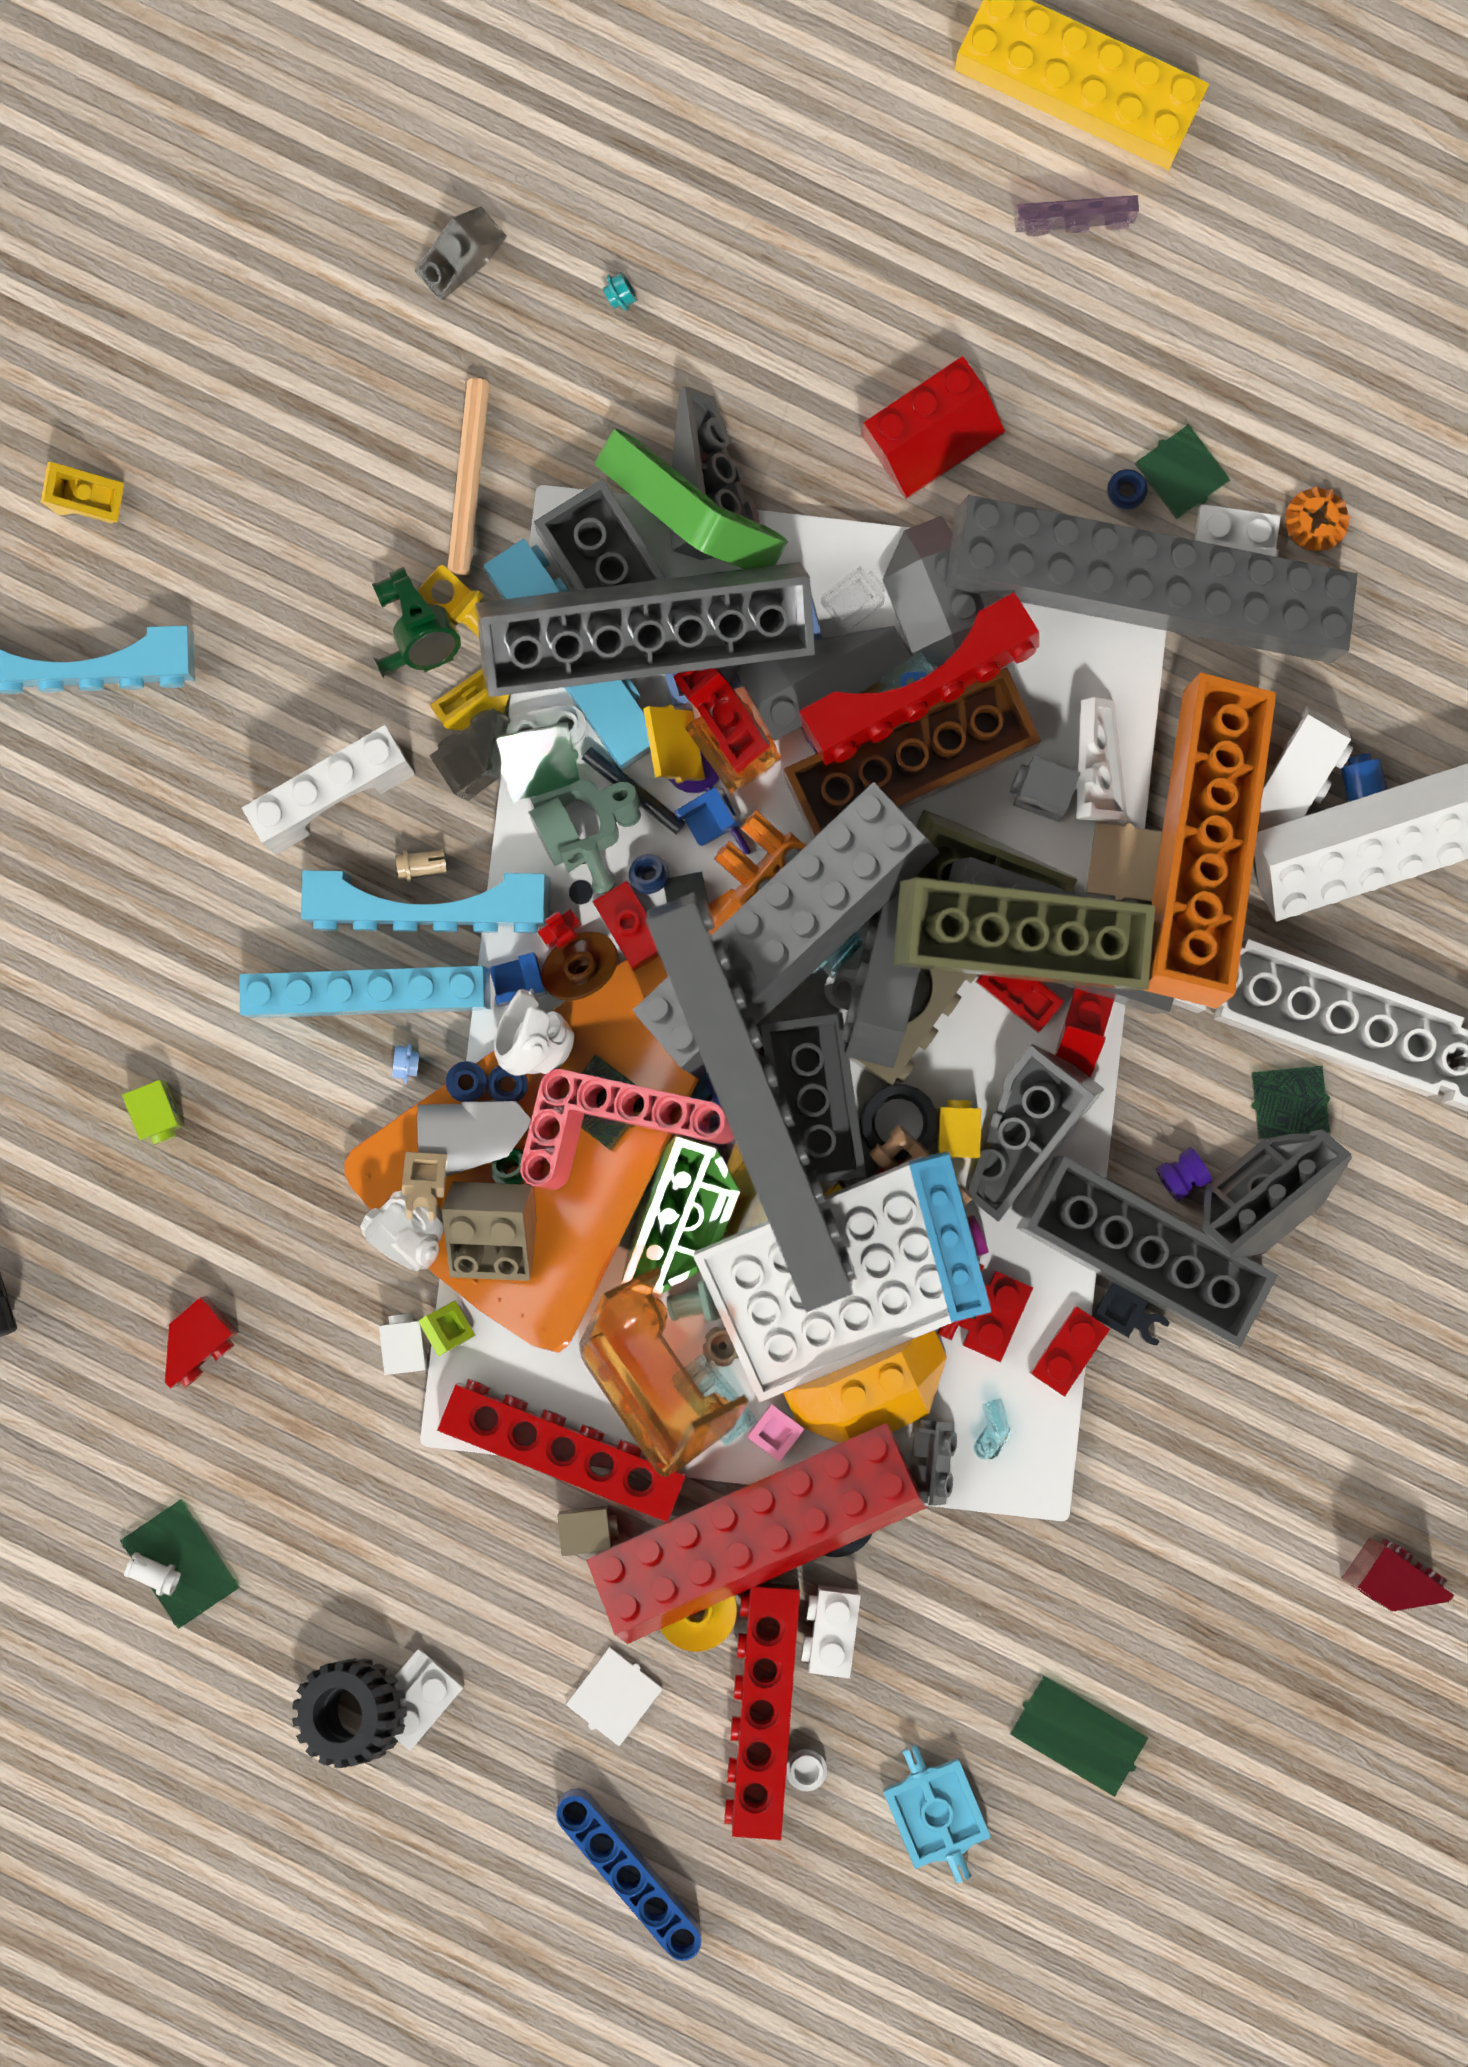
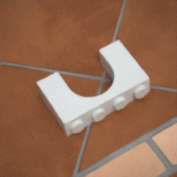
[241,725,415,855]

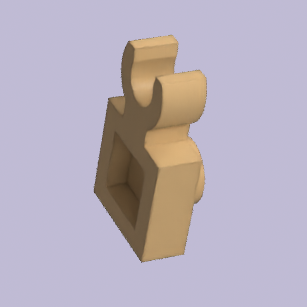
[402,1152,447,1221]

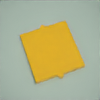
[643,704,705,783]

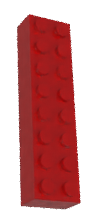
[586,1423,927,1644]

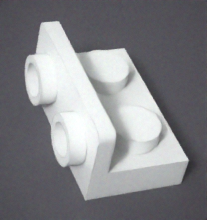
[1194,504,1280,557]

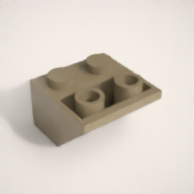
[442,1182,536,1281]

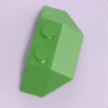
[622,1134,740,1295]

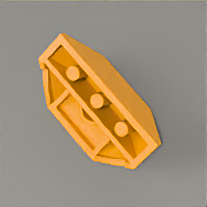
[783,1330,947,1444]

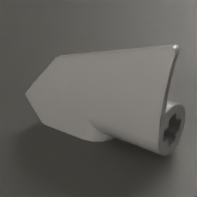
[417,1100,531,1177]

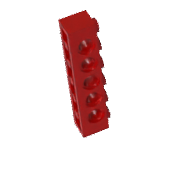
[437,1379,686,1523]
[724,1583,800,1841]

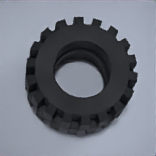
[292,1658,407,1768]

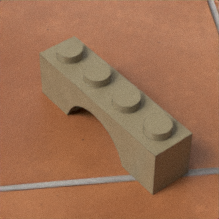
[849,968,978,1085]

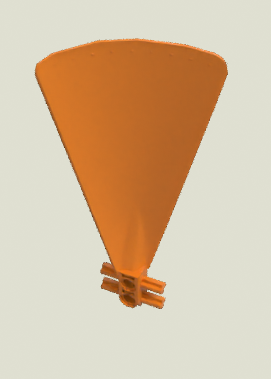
[344,810,806,1353]

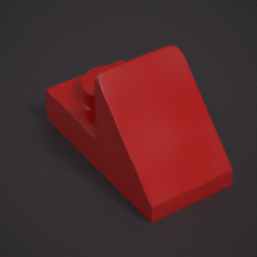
[1055,988,1114,1078]

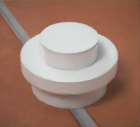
[786,1749,827,1791]

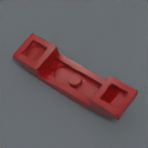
[673,668,770,773]

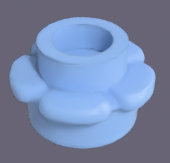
[392,1044,419,1083]

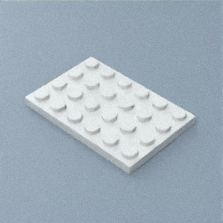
[693,1156,952,1402]

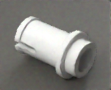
[124,1552,181,1596]

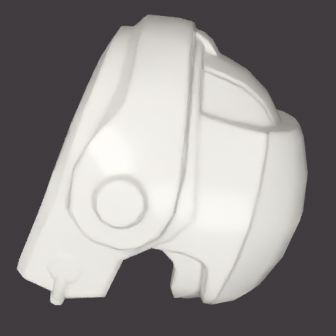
[494,989,575,1076]
[360,1190,444,1272]

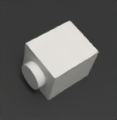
[379,1313,429,1375]

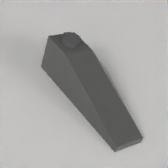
[669,386,760,560]
[733,626,913,741]
[968,1044,1104,1222]

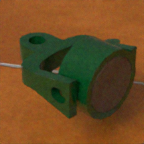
[372,567,461,679]

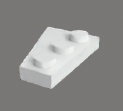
[1076,697,1128,823]

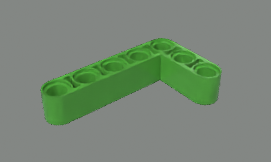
[594,428,789,569]

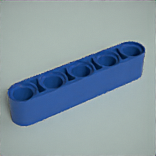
[556,1788,702,1961]

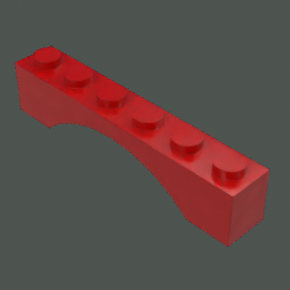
[799,592,1040,766]

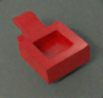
[537,909,582,949]

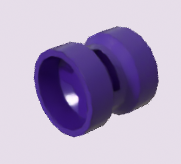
[1156,1147,1212,1203]

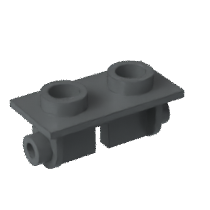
[911,1419,957,1506]

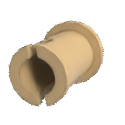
[395,848,447,883]

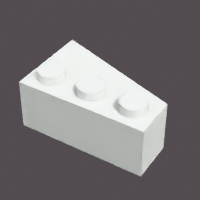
[1258,706,1353,830]

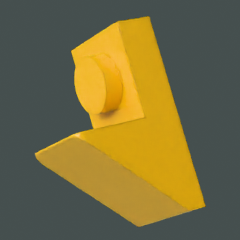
[41,462,124,523]

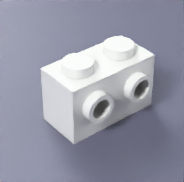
[801,1585,861,1679]

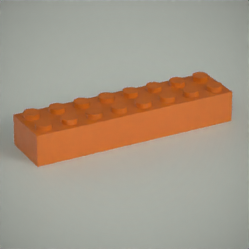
[1143,672,1276,1009]

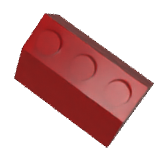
[861,356,1005,499]

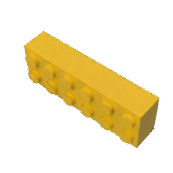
[954,0,1210,170]

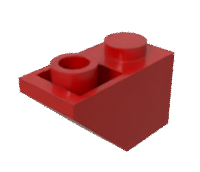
[165,1296,238,1388]

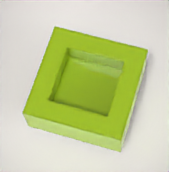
[418,1300,476,1357]

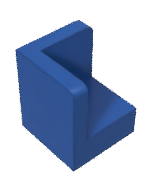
[674,787,742,846]
[490,952,547,1007]

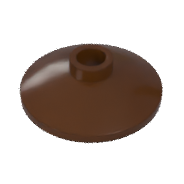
[541,932,618,1001]

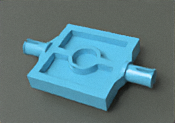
[883,1744,991,1883]

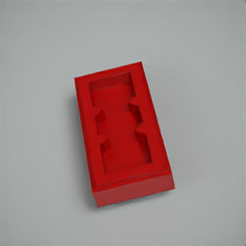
[592,881,660,971]
[975,975,1065,1033]

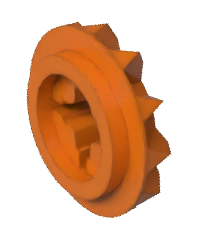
[1285,486,1351,551]

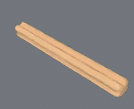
[448,378,489,576]

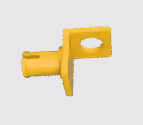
[417,565,484,638]

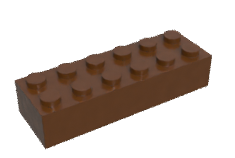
[783,667,1041,840]

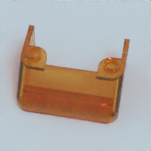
[579,1267,749,1477]

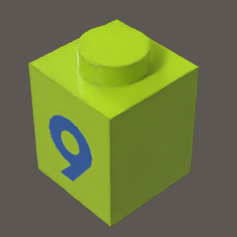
[122,1080,184,1145]

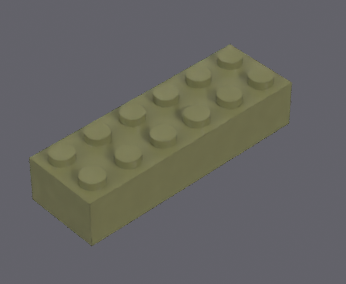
[893,878,1155,991]

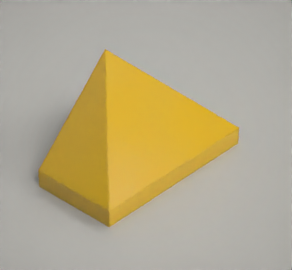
[429,668,509,734]

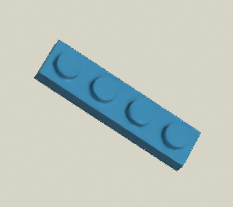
[908,1151,991,1322]

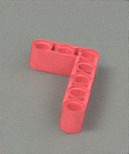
[520,1069,734,1190]

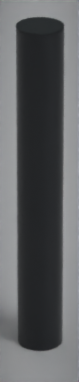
[582,747,686,835]

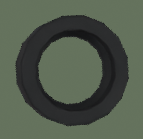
[860,1084,939,1161]

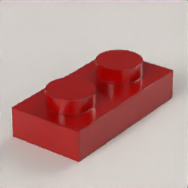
[1029,1306,1110,1397]

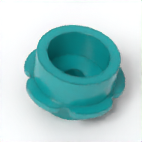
[603,272,638,311]

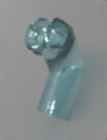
[973,1398,1011,1459]

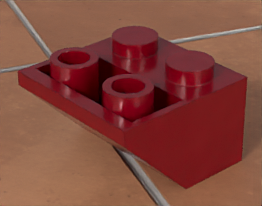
[1341,1538,1454,1612]

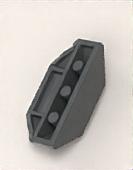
[882,516,985,668]
[1203,1130,1352,1258]

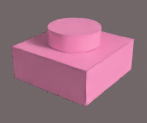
[747,1403,804,1462]

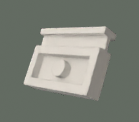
[394,1647,465,1751]

